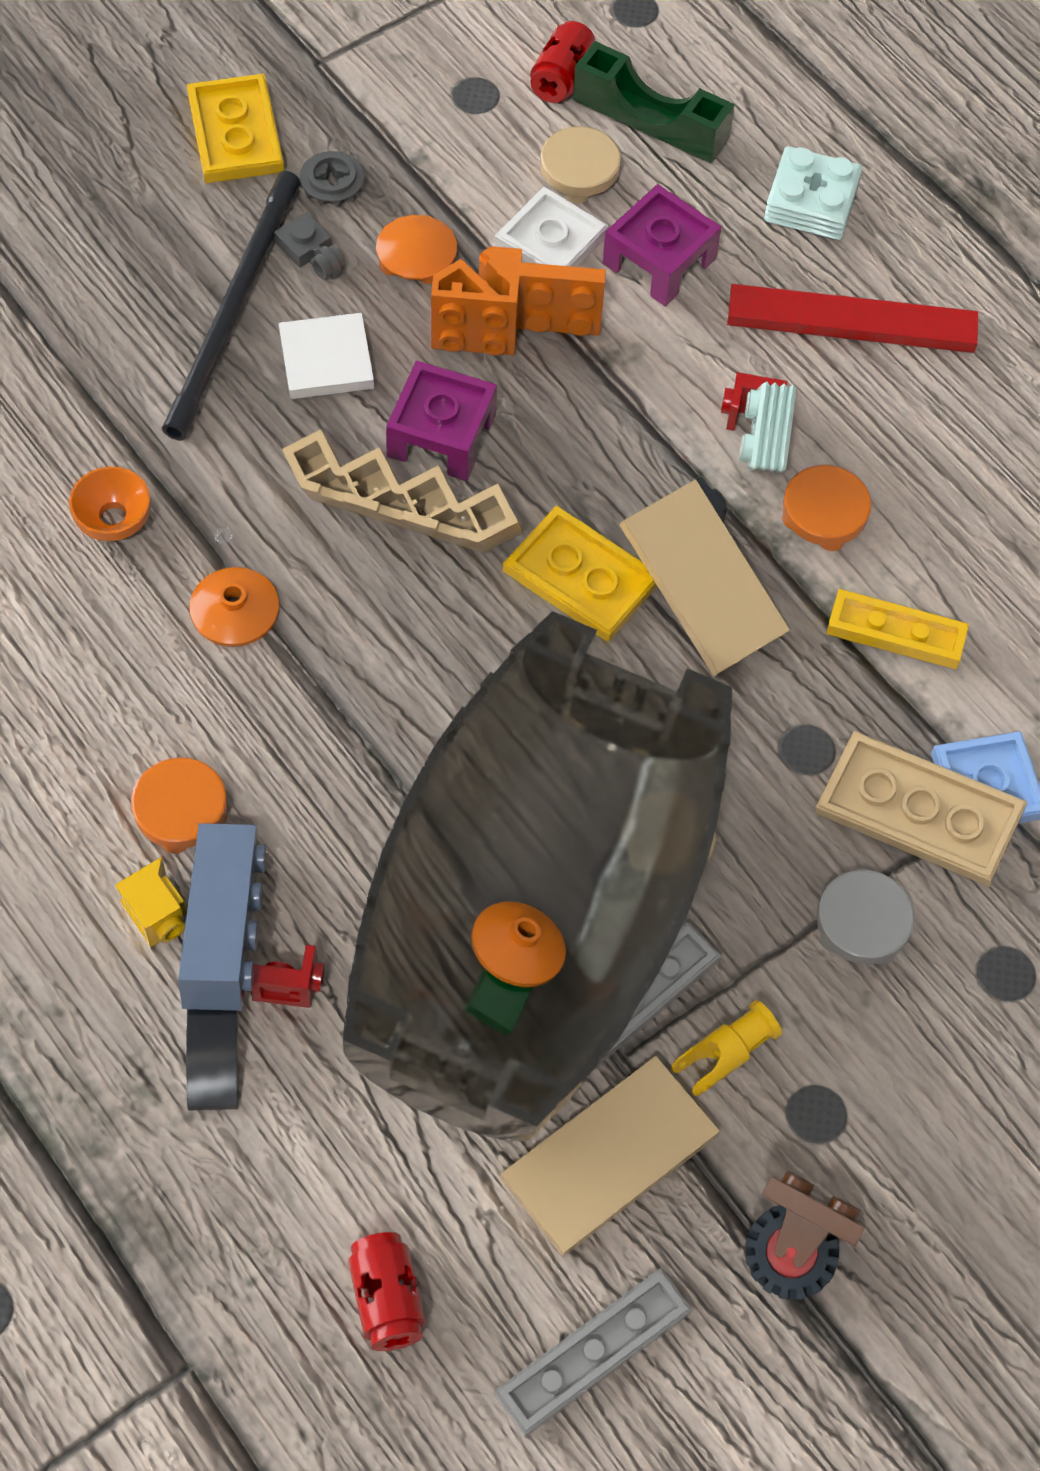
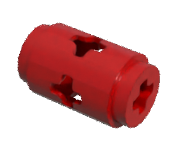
[530,21,595,103]
[348,1232,425,1351]

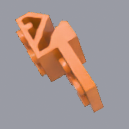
[431,246,606,355]

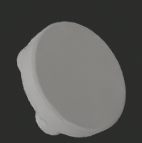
[817,870,914,965]

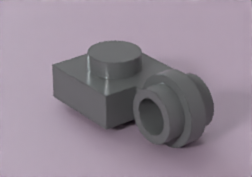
[274,212,346,280]

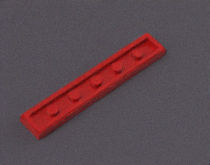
[727,283,978,353]

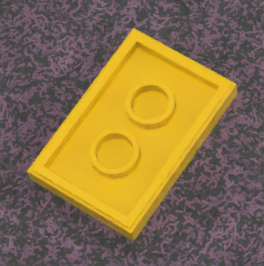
[186,73,284,183]
[503,505,658,643]

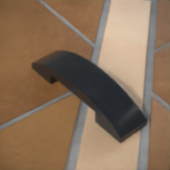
[186,1009,239,1111]

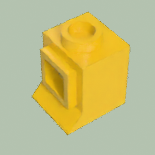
[115,857,187,948]

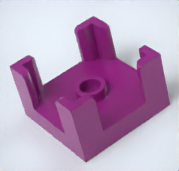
[602,184,722,307]
[386,360,497,481]

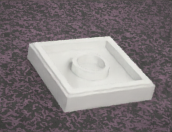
[494,187,609,267]
[279,313,374,399]

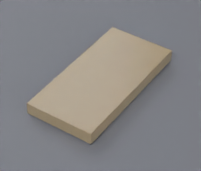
[620,479,790,676]
[815,731,1027,887]
[500,1056,720,1257]

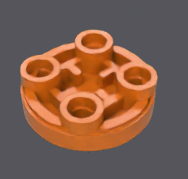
[782,465,871,551]
[131,758,228,853]

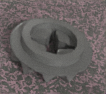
[300,151,364,207]

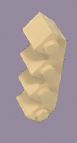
[282,429,523,553]

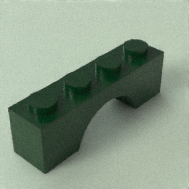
[573,41,735,163]

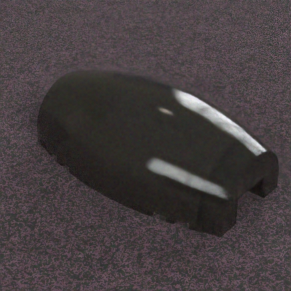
[343,611,732,1141]

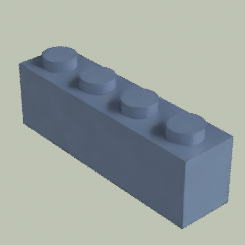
[178,823,266,1011]

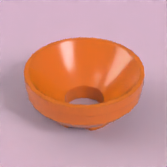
[69,466,151,541]

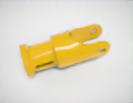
[671,1000,782,1096]

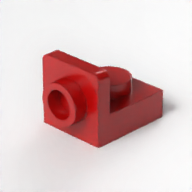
[721,372,787,431]
[251,944,325,1008]

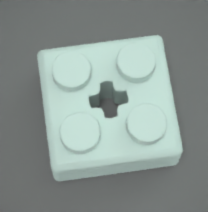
[764,146,863,240]
[739,381,797,475]

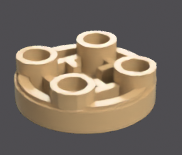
[540,126,621,203]

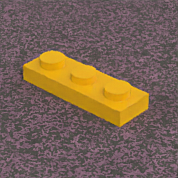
[826,589,969,670]

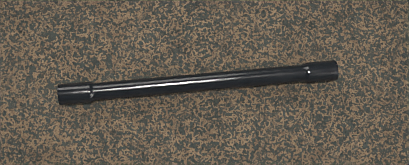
[162,171,300,441]

